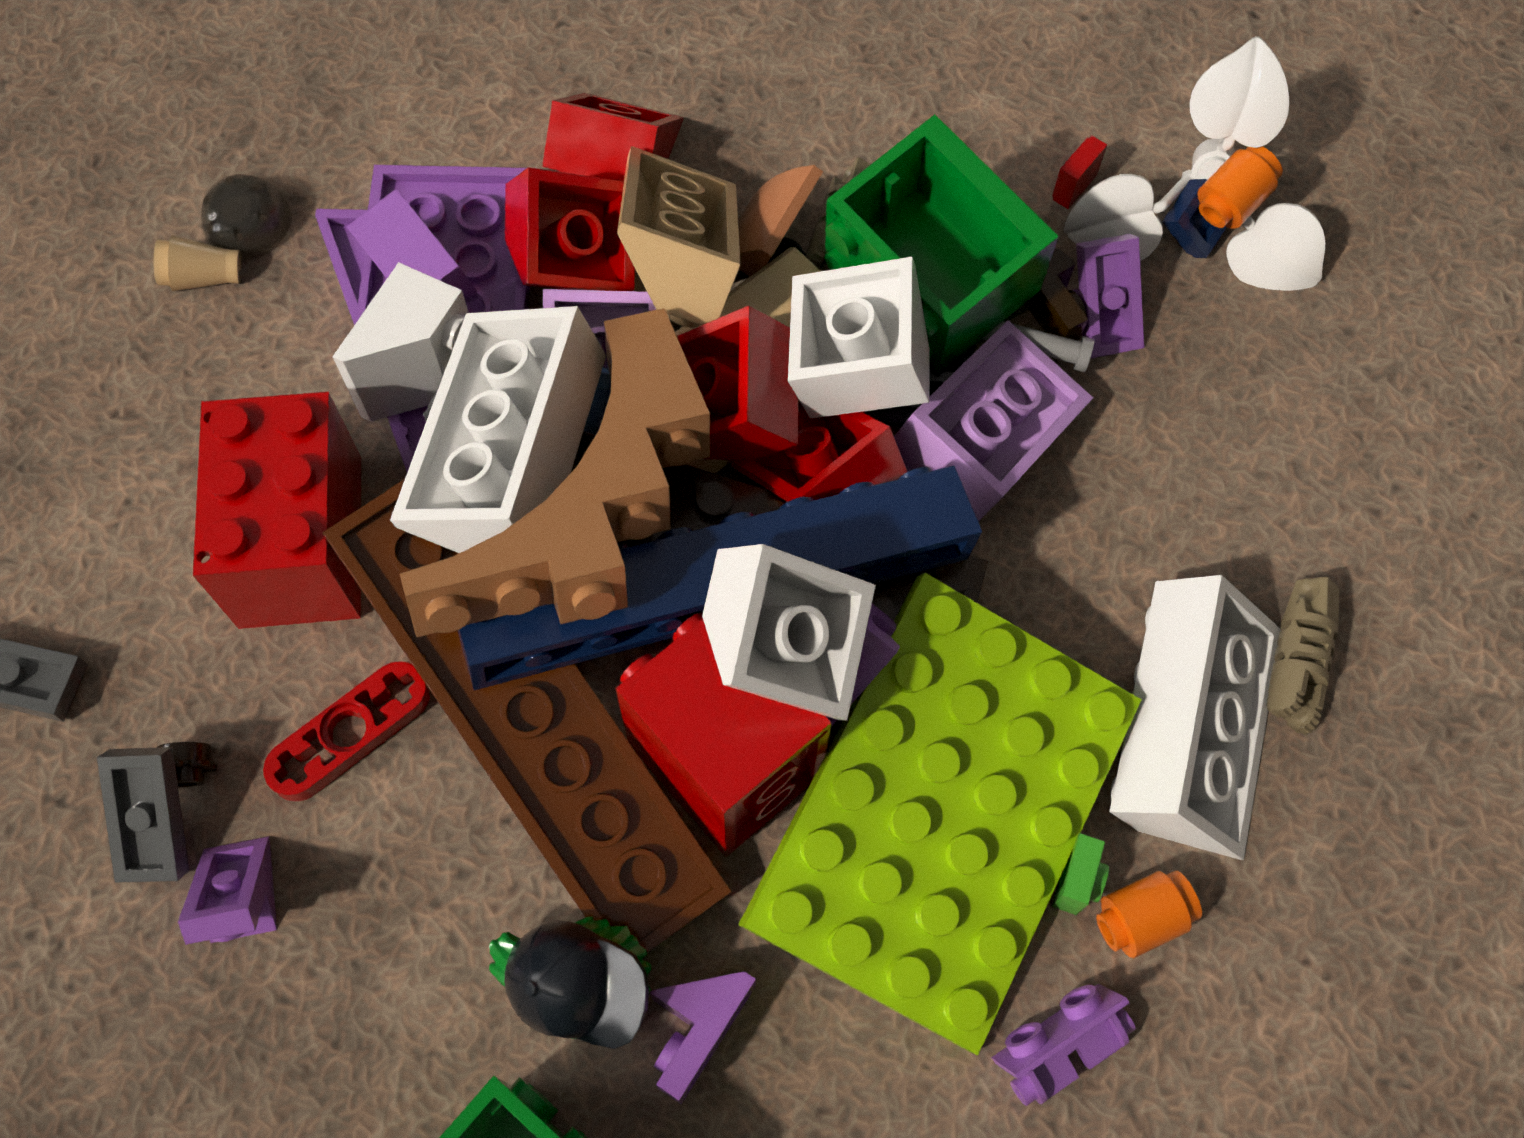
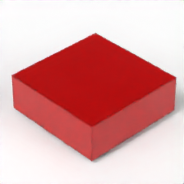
[1052,135,1107,209]

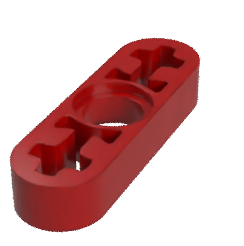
[263,661,430,801]

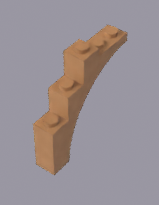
[400,308,710,638]

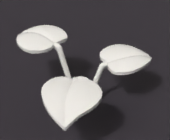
[1064,36,1326,291]

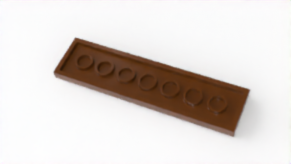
[323,479,732,953]

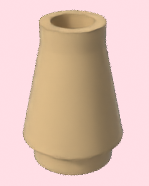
[154,235,242,292]

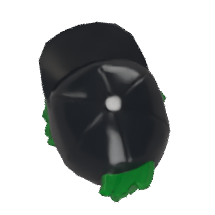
[489,917,651,1049]

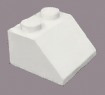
[788,257,929,419]
[333,262,469,421]
[702,544,875,720]

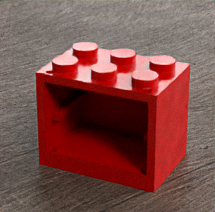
[193,392,361,629]
[615,612,831,857]

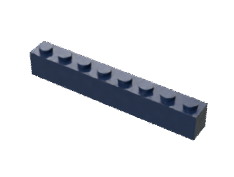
[458,466,982,690]

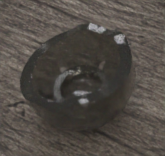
[201,174,292,260]

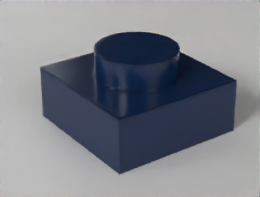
[1162,179,1227,258]

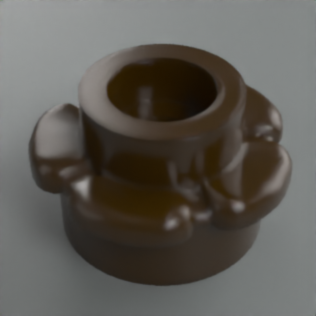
[157,742,217,788]

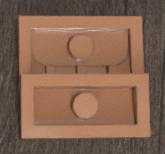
[738,165,823,277]

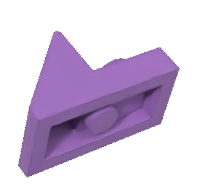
[1073,234,1144,358]
[178,837,277,945]
[650,971,756,1104]

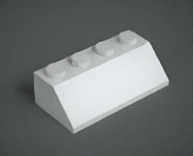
[390,306,606,553]
[1109,575,1281,860]

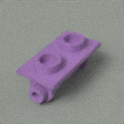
[991,984,1136,1106]

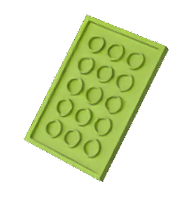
[738,573,1142,1056]

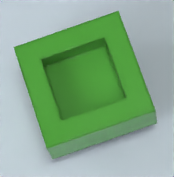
[1051,833,1109,915]

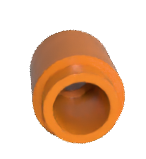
[1197,146,1283,229]
[1096,870,1202,959]

